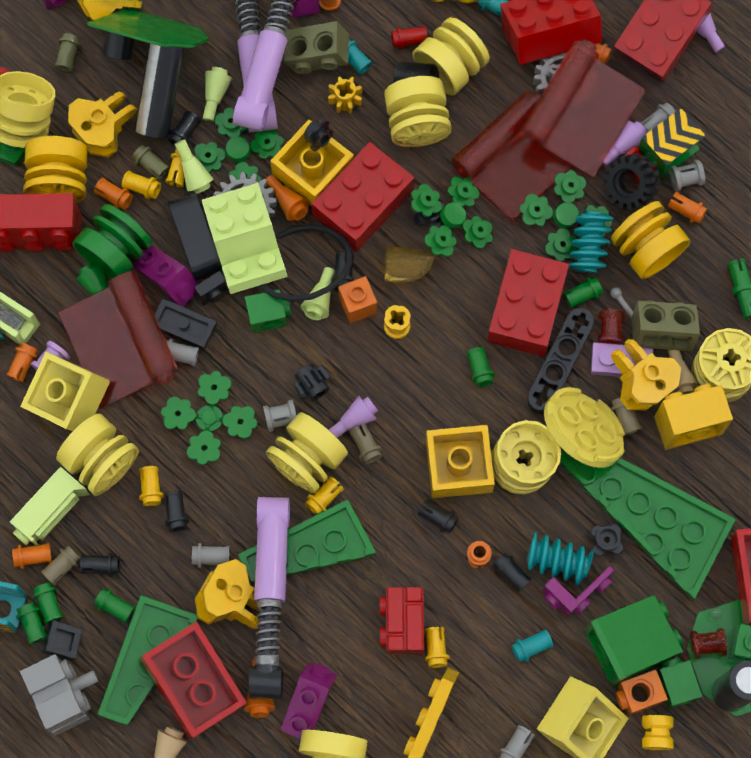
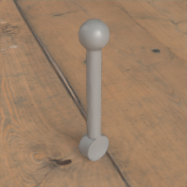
[610,287,633,318]

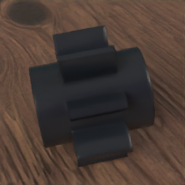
[293,364,331,401]

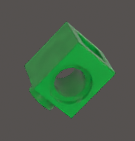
[245,289,291,333]
[728,624,751,662]
[657,658,703,709]

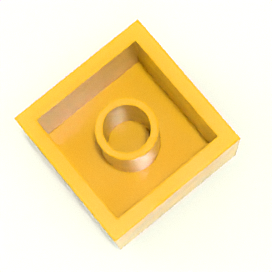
[270,119,354,206]
[654,384,733,450]
[425,425,495,499]

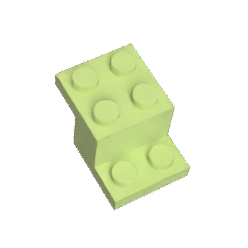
[202,183,288,294]

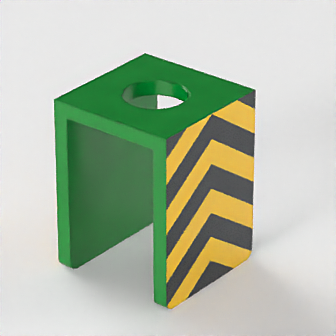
[639,109,705,179]

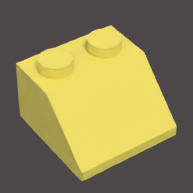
[20,352,110,431]
[537,676,629,758]

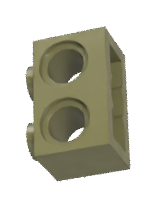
[284,21,349,75]
[631,300,700,351]

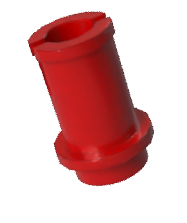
[391,25,428,50]

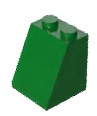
[584,595,684,687]

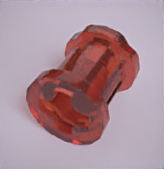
[597,309,626,345]
[690,628,727,659]

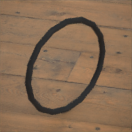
[259,224,352,302]

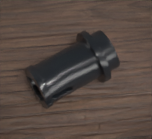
[168,110,201,147]
[331,252,354,291]
[163,491,190,532]
[418,499,459,534]
[80,553,120,577]
[493,553,532,593]

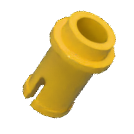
[165,149,185,188]
[121,171,161,200]
[139,466,163,507]
[305,476,344,515]
[425,627,450,668]

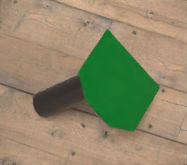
[87,8,209,138]
[686,599,751,717]

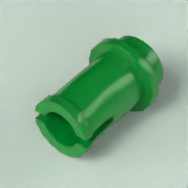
[563,277,603,309]
[466,347,495,387]
[32,582,64,624]
[94,588,135,624]
[16,602,47,645]

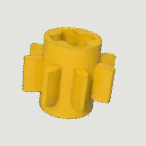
[328,77,362,114]

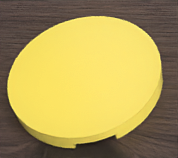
[544,387,625,468]

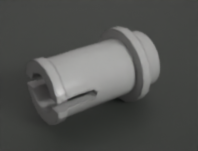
[640,103,675,132]
[160,338,199,366]
[192,543,229,568]
[499,725,535,758]

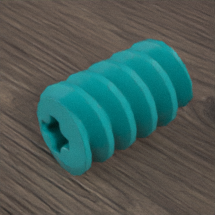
[568,210,614,274]
[526,531,594,586]

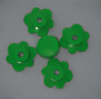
[194,107,284,183]
[519,170,612,262]
[410,177,493,257]
[161,371,258,465]

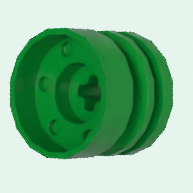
[72,204,153,283]

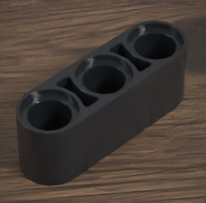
[167,193,222,279]

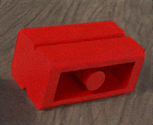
[380,587,424,654]

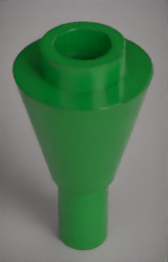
[76,263,119,317]

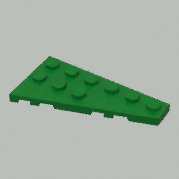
[560,450,736,601]

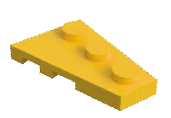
[403,668,459,758]

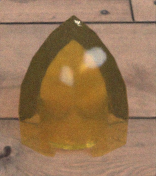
[384,246,435,283]

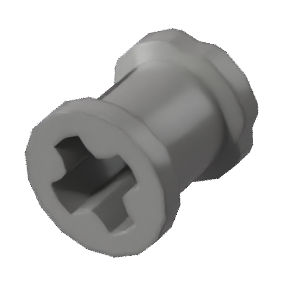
[669,160,705,191]
[263,399,296,432]

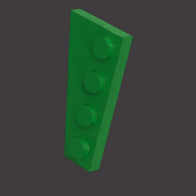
[238,500,376,584]
[97,595,198,726]

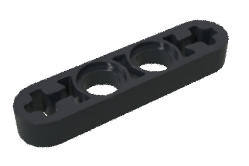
[527,308,594,414]

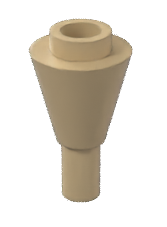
[668,350,699,395]
[154,726,188,758]

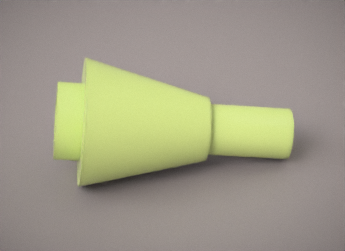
[202,67,233,122]
[175,139,214,194]
[301,267,335,320]

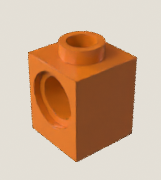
[338,276,377,324]
[615,670,668,716]

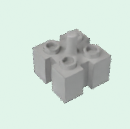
[20,654,98,736]

